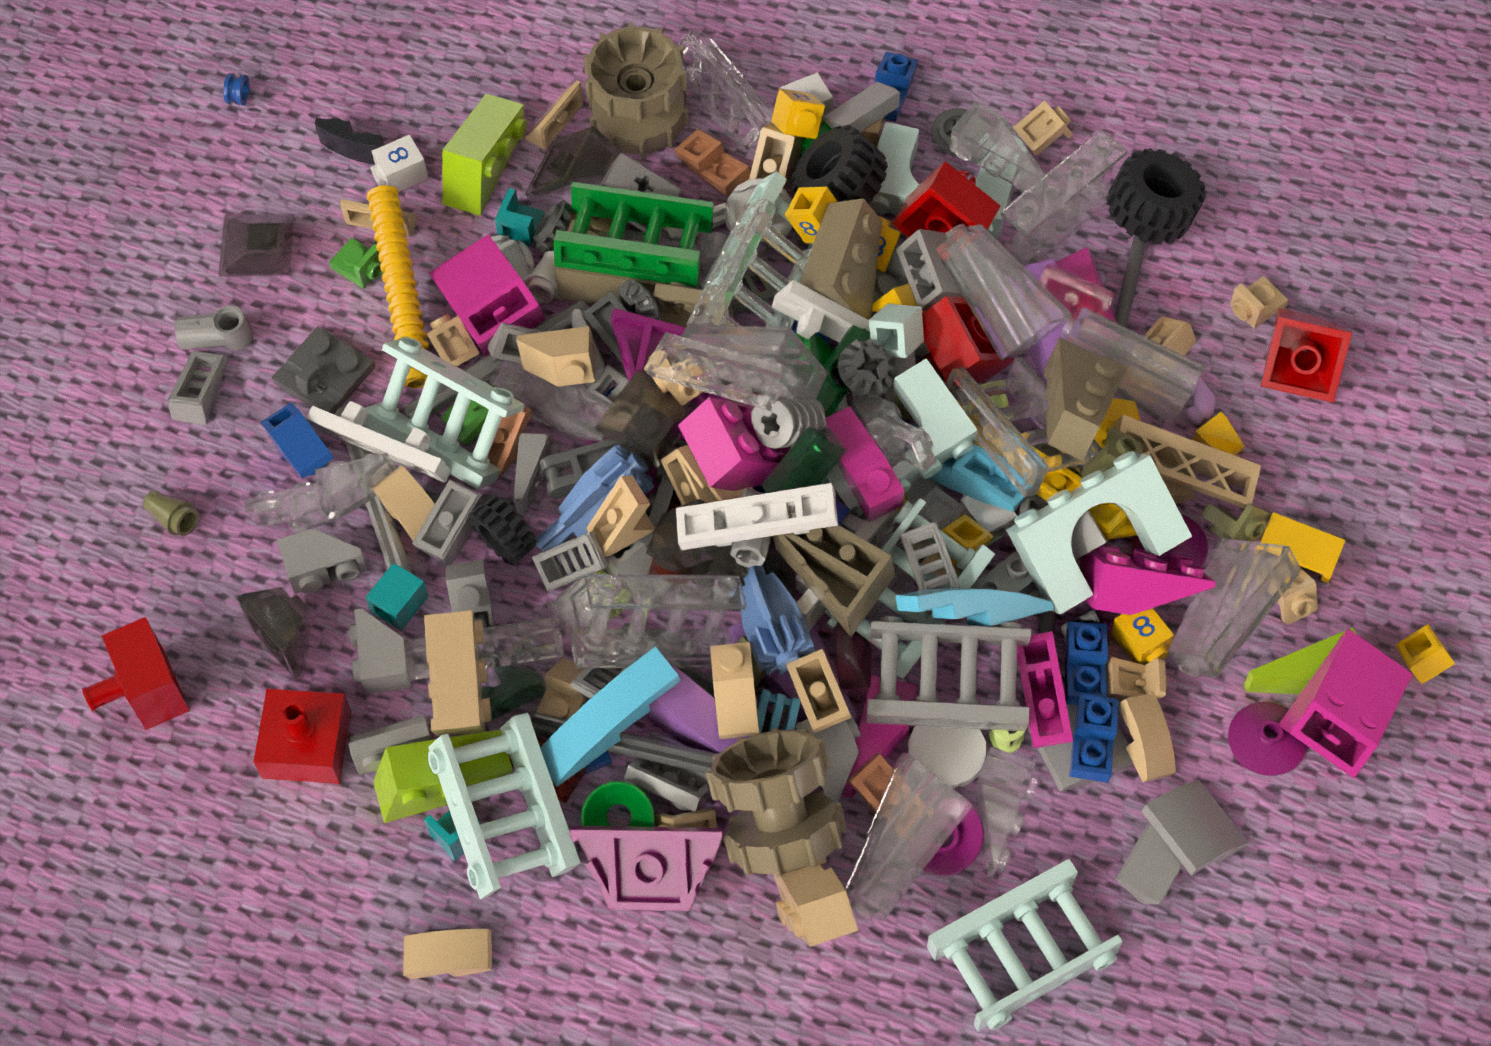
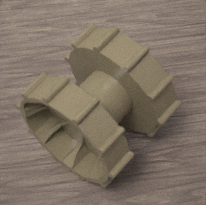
[583,22,689,158]
[705,728,847,877]

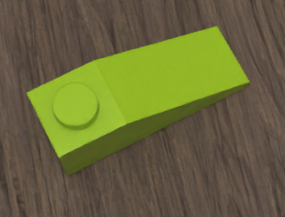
[1243,627,1357,694]

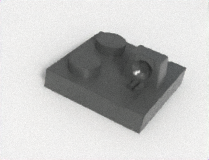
[272,326,375,414]

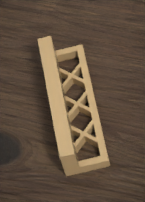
[1106,415,1261,508]

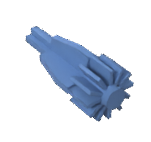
[536,444,654,551]
[738,564,815,675]

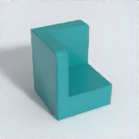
[495,187,544,247]
[365,564,428,631]
[424,810,481,861]

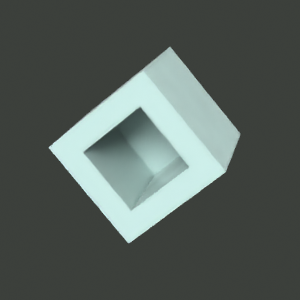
[869,304,924,358]

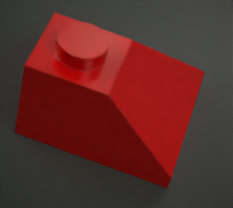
[1261,308,1352,403]

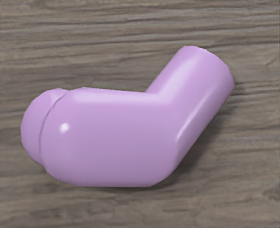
[1183,373,1216,425]

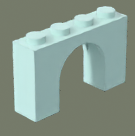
[869,122,1021,239]
[802,359,977,519]
[1006,451,1192,614]

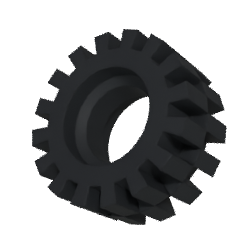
[468,494,537,565]

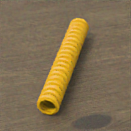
[367,185,429,389]

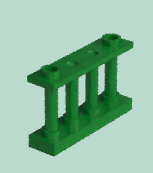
[554,182,714,288]

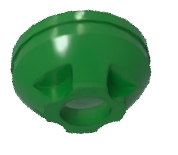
[581,781,655,827]

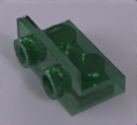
[762,426,847,493]

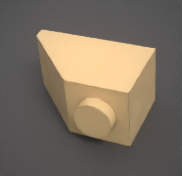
[749,123,804,189]
[516,326,596,387]
[710,642,759,739]
[786,649,852,733]

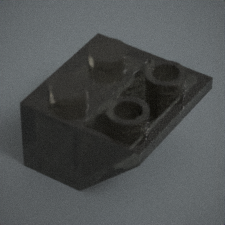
[646,499,748,590]

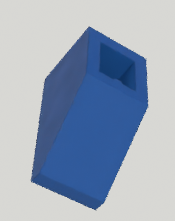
[260,402,334,479]

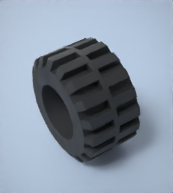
[792,125,888,204]
[1107,148,1206,244]

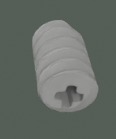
[751,398,826,448]

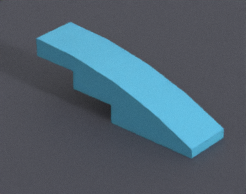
[889,423,1037,512]
[895,588,1054,626]
[540,646,681,787]

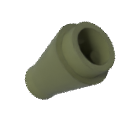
[143,490,199,536]

